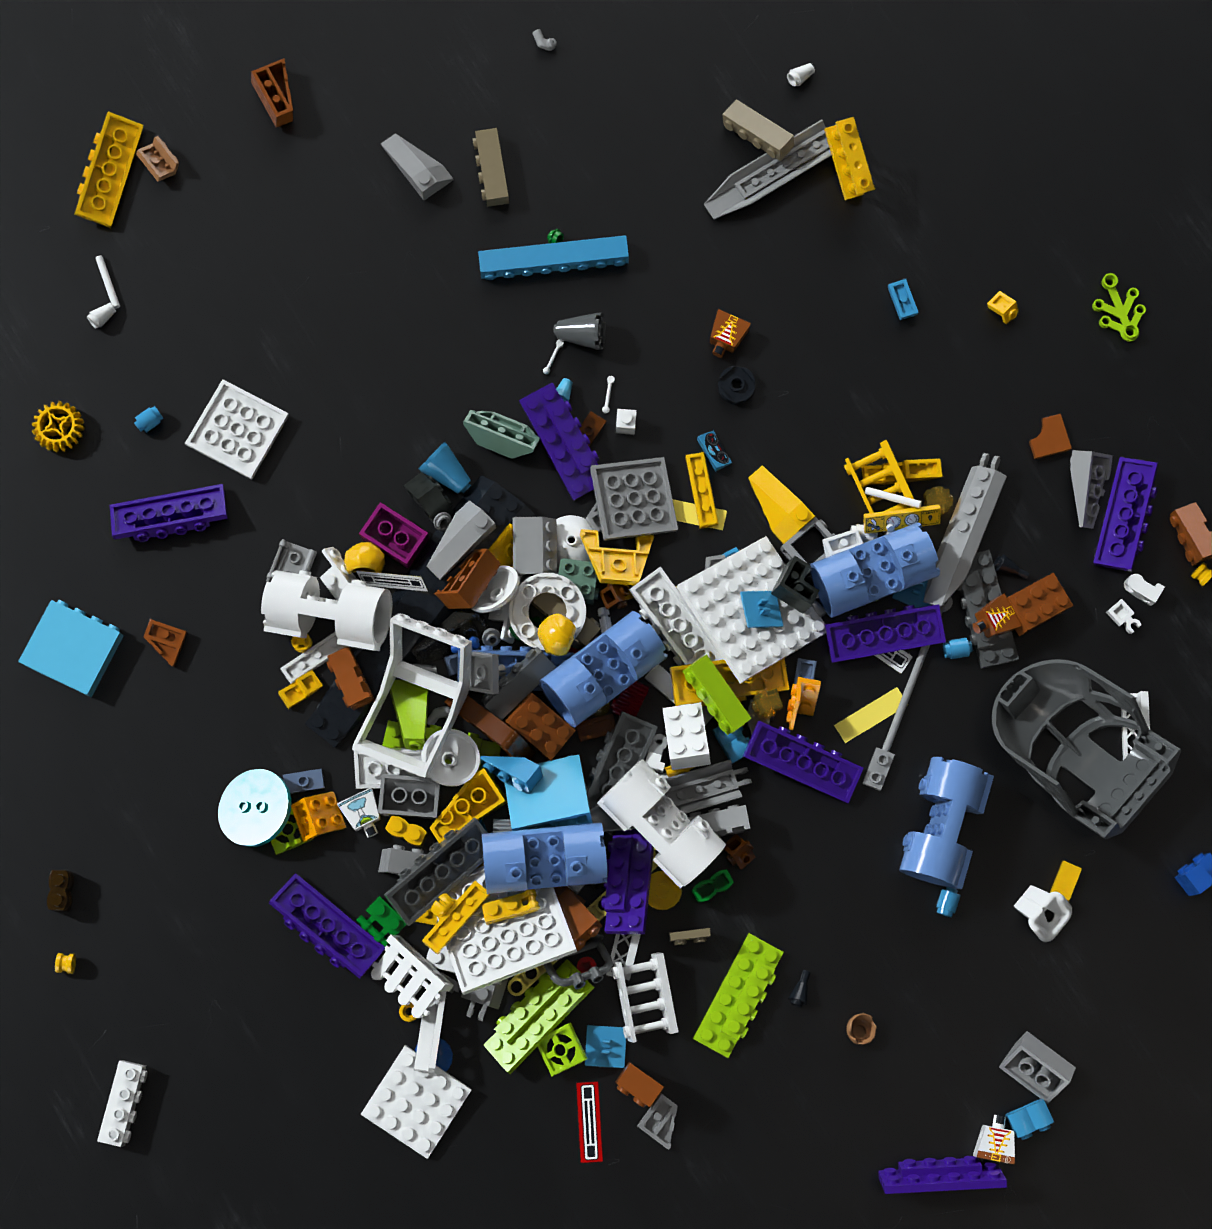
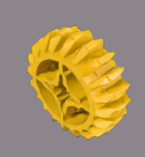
[32,401,84,452]

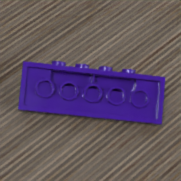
[519,382,599,500]
[1093,457,1158,572]
[110,484,228,542]
[825,604,946,663]
[743,721,864,803]
[601,829,654,934]
[269,873,385,979]
[878,1156,1007,1194]

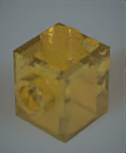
[923,486,953,515]
[751,688,783,718]

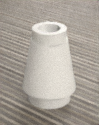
[787,63,815,87]
[87,303,116,328]

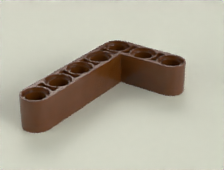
[444,695,536,760]

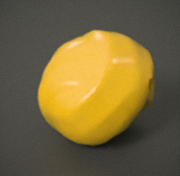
[344,542,385,574]
[538,614,576,656]

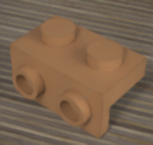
[136,136,179,182]

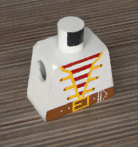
[973,1115,1015,1164]

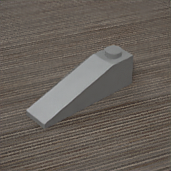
[381,133,454,200]
[1070,450,1113,529]
[427,501,496,580]

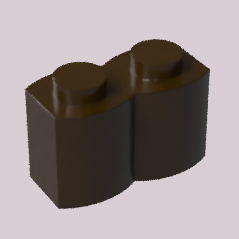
[47,870,74,912]

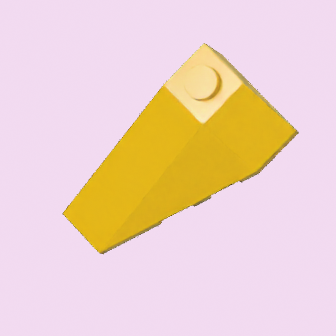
[748,465,815,544]
[430,768,508,844]

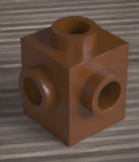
[599,584,634,609]
[724,834,756,870]

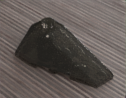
[411,608,494,665]

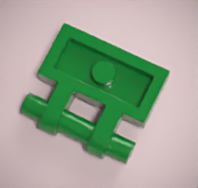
[356,896,406,947]

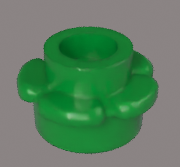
[547,229,564,244]

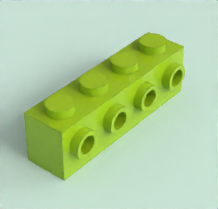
[682,654,752,735]

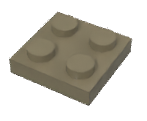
[668,928,711,946]

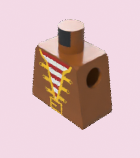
[710,309,751,358]
[972,593,1022,638]

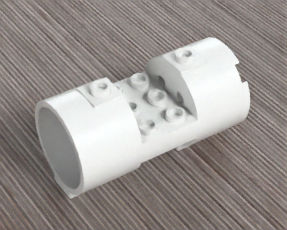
[261,570,392,651]
[597,759,726,888]

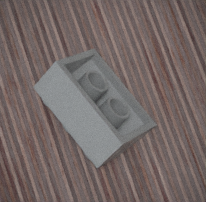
[513,517,557,577]
[378,774,440,820]
[999,1031,1076,1104]

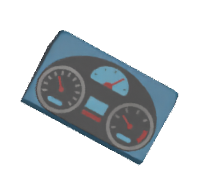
[697,430,732,472]

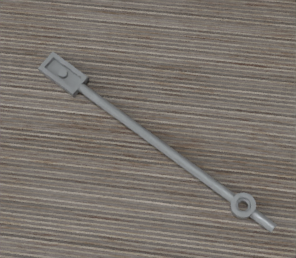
[862,597,953,791]

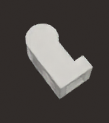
[1124,574,1165,606]

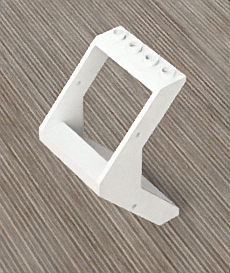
[352,614,472,778]

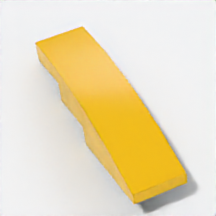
[862,459,943,486]

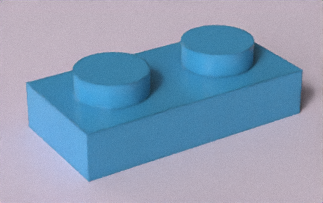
[888,279,919,320]

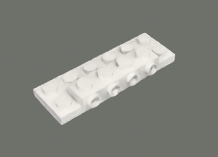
[629,567,724,666]

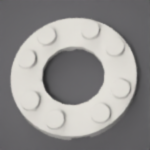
[509,573,586,650]

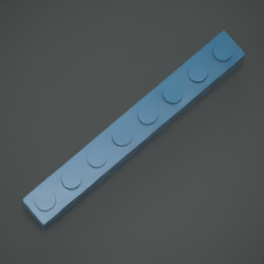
[478,235,629,280]

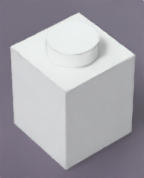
[616,409,636,435]

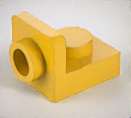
[987,291,1019,324]

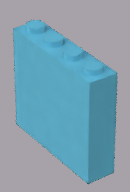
[18,600,124,697]
[505,755,593,831]

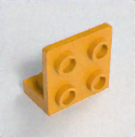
[786,677,821,730]
[291,791,346,842]

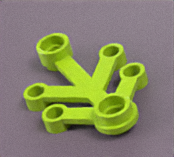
[1092,273,1146,342]

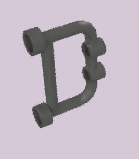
[543,930,613,989]

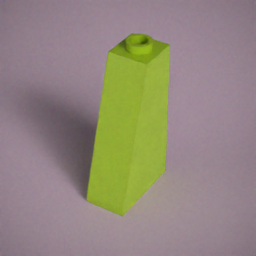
[390,680,429,751]

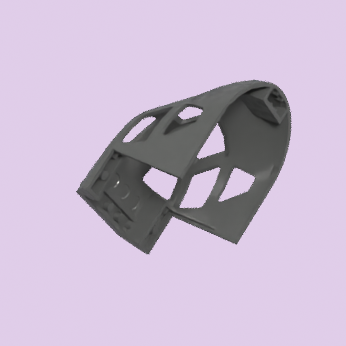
[992,659,1181,839]

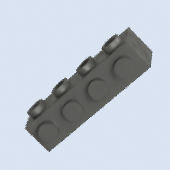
[481,647,557,720]

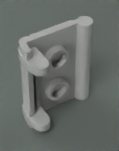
[266,539,317,582]

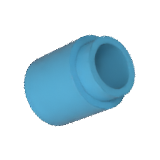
[134,406,163,433]
[943,638,973,659]
[936,887,961,918]

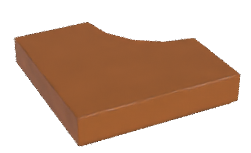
[1029,414,1072,459]

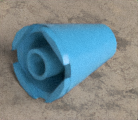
[419,442,471,494]

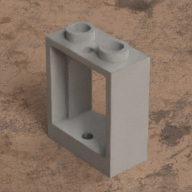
[780,517,835,578]

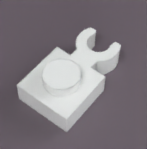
[1106,599,1141,634]

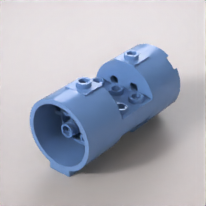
[810,522,940,618]
[539,611,668,727]
[899,757,994,889]
[481,823,607,894]

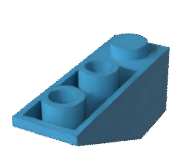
[480,756,543,793]

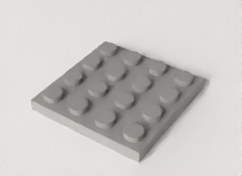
[590,457,678,541]

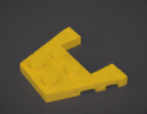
[580,529,654,586]

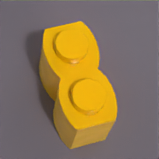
[385,816,428,847]

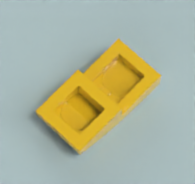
[278,670,323,709]

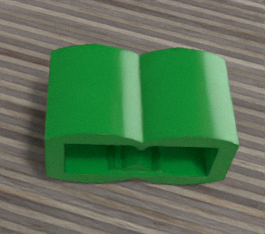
[692,870,734,903]

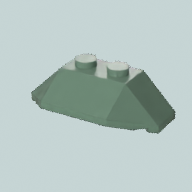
[463,410,540,459]

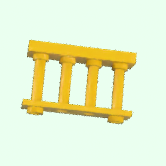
[824,117,875,200]
[844,440,915,513]

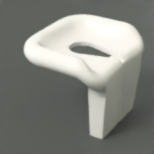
[1014,885,1072,942]

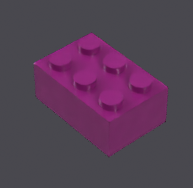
[359,502,429,569]

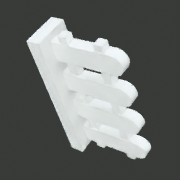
[371,934,454,1018]

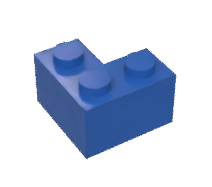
[1174,853,1212,896]

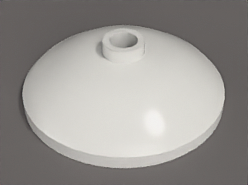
[556,515,600,569]
[471,566,519,613]
[421,729,480,786]

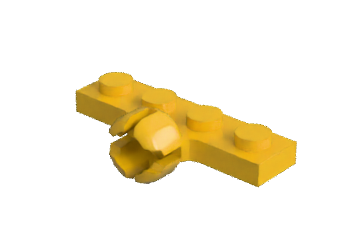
[422,881,490,955]

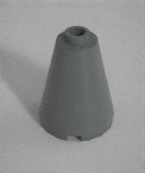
[553,312,606,350]

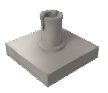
[469,651,506,694]

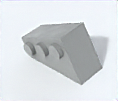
[688,805,750,837]
[378,845,427,876]

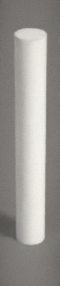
[95,255,120,309]
[865,487,922,509]

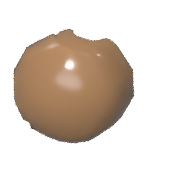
[846,1013,877,1045]

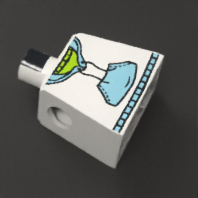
[337,788,381,838]

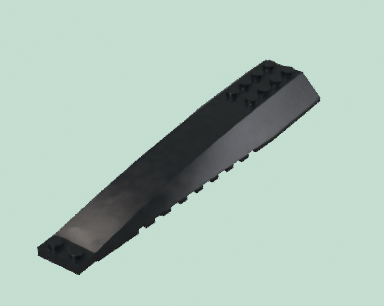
[305,475,537,748]

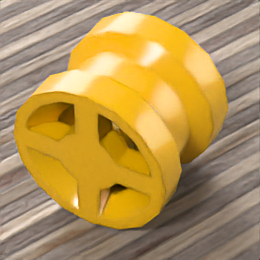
[1191,562,1212,586]
[291,634,312,653]
[55,953,76,974]

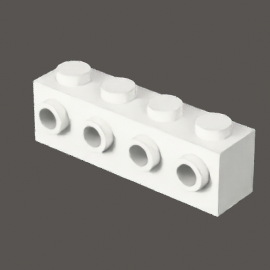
[97,1060,148,1147]

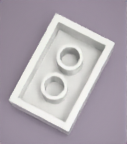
[663,702,711,770]

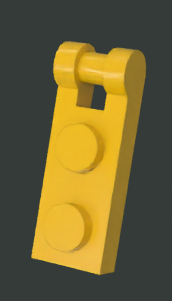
[481,889,540,925]

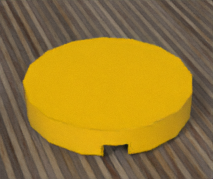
[648,871,682,910]

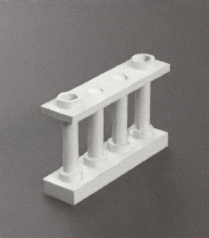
[612,952,678,1043]

